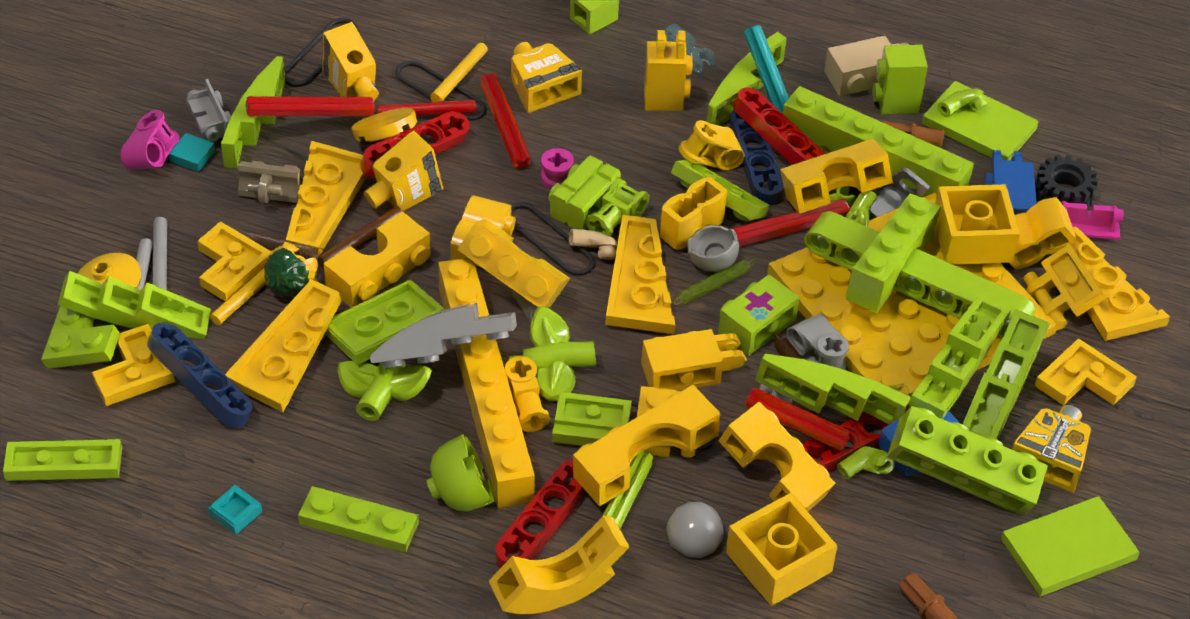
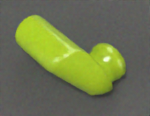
[938,88,987,117]
[846,190,878,227]

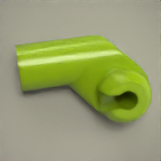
[837,446,895,479]

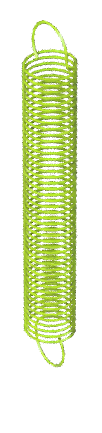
[674,259,755,305]

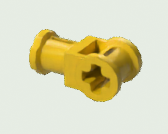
[505,356,550,432]

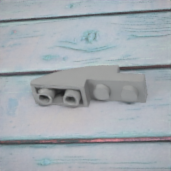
[370,302,517,368]

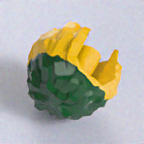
[264,242,318,298]

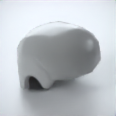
[687,225,739,272]
[665,502,724,558]

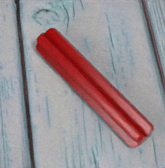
[745,388,850,450]

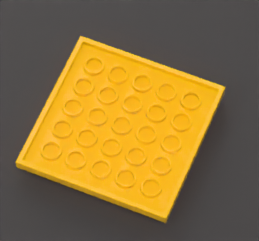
[767,193,1058,399]

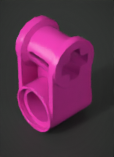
[121,110,180,171]

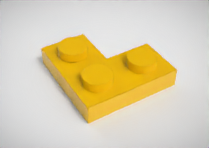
[197,221,271,301]
[92,324,175,407]
[1035,338,1137,405]

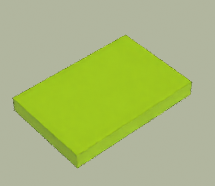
[922,81,1039,161]
[325,280,445,365]
[1001,496,1140,597]

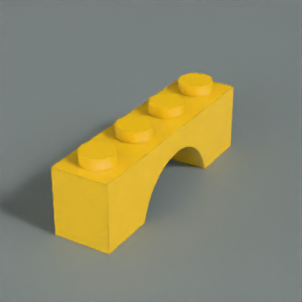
[573,385,720,506]

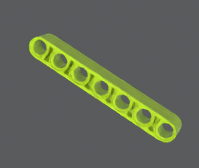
[804,211,1036,339]

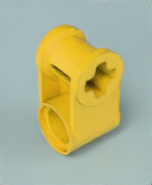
[678,120,745,171]

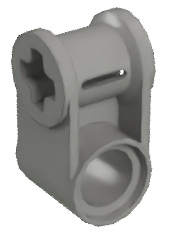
[786,314,849,370]

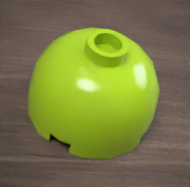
[426,434,495,511]

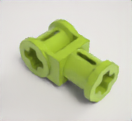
[586,178,650,237]

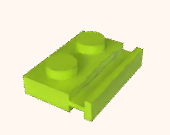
[552,392,632,446]

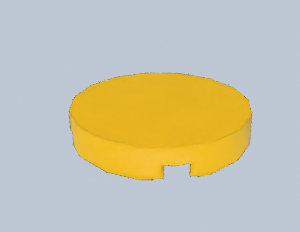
[351,108,418,142]

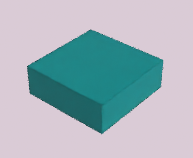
[169,133,215,172]
[208,485,263,535]

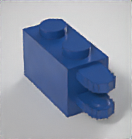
[983,150,1036,215]

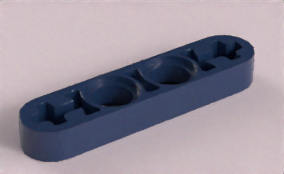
[730,109,783,206]
[147,323,253,428]

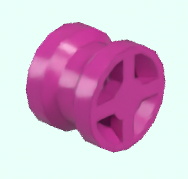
[541,148,574,189]

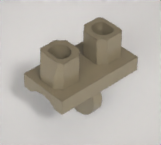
[238,161,300,204]

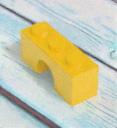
[780,139,893,214]
[324,211,431,308]
[457,219,570,308]
[719,401,836,511]

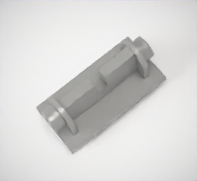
[186,79,231,142]

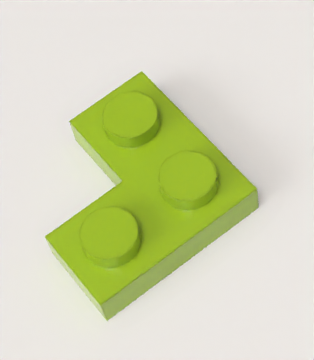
[41,306,120,369]

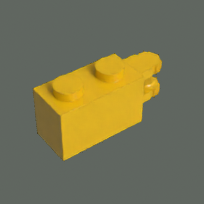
[644,30,693,111]
[641,329,747,391]

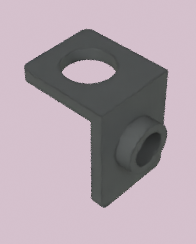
[869,167,930,218]

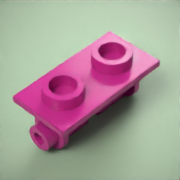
[1061,201,1124,240]

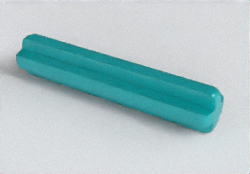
[743,25,789,113]

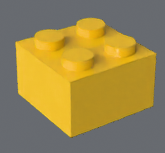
[935,184,1020,264]
[726,493,837,606]

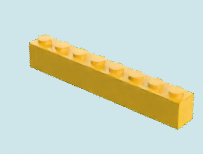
[438,258,535,509]

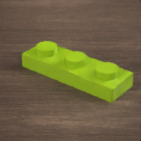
[671,160,771,222]
[3,439,122,481]
[298,486,419,553]

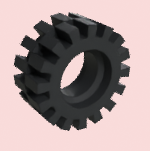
[1035,155,1098,209]

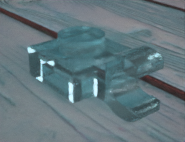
[665,23,715,73]

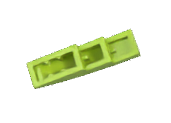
[707,32,786,126]
[221,56,285,168]
[58,271,211,339]
[909,295,1011,419]
[962,309,1050,440]
[755,354,911,424]

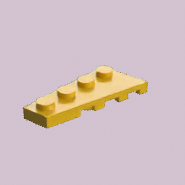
[286,141,373,258]
[605,215,676,334]
[1051,227,1170,341]
[225,279,341,413]

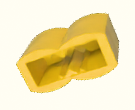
[660,177,727,250]
[450,195,516,267]
[1009,197,1076,270]

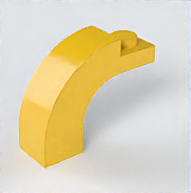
[489,515,629,614]

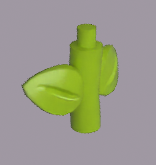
[509,306,596,402]
[338,359,431,421]

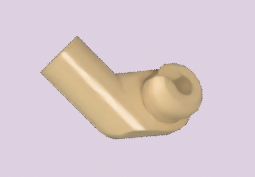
[569,229,618,260]

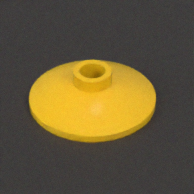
[77,253,141,288]

